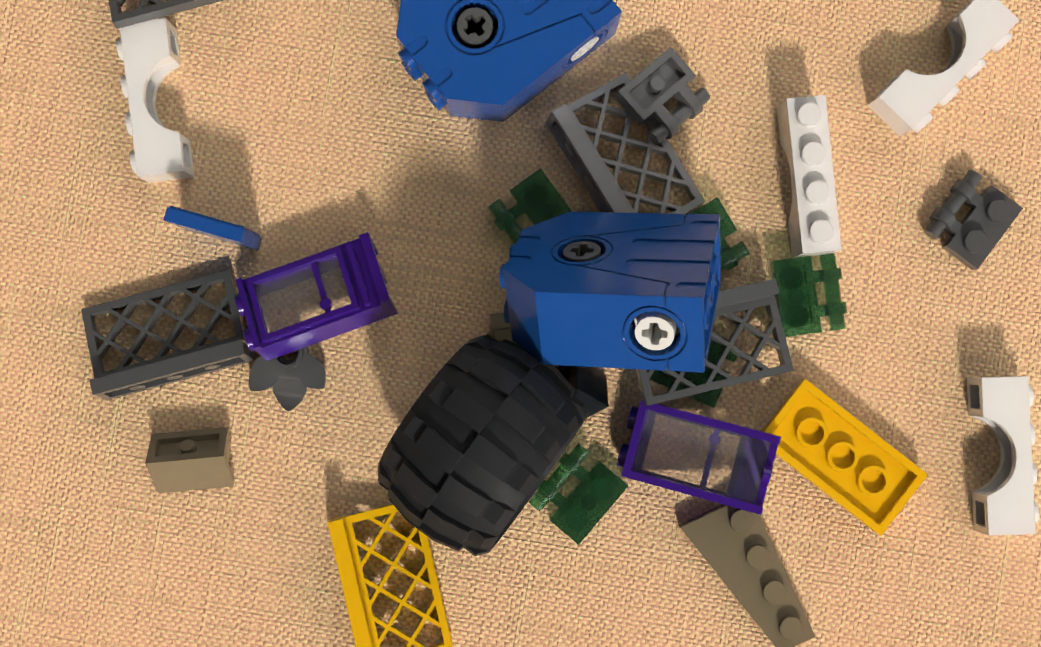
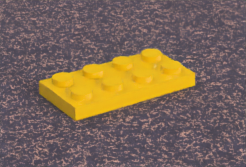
[761,378,928,536]

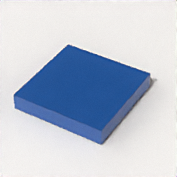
[163,206,262,250]

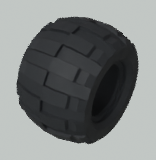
[378,334,586,556]

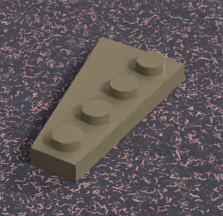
[678,504,816,647]

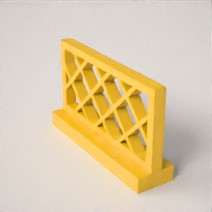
[327,504,453,647]

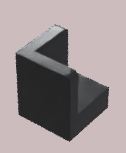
[555,365,609,418]

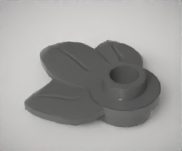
[249,346,326,411]

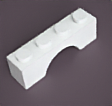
[868,0,1019,137]
[116,18,194,183]
[776,95,842,258]
[967,376,1039,536]

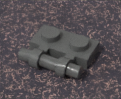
[614,47,710,145]
[924,170,1023,270]

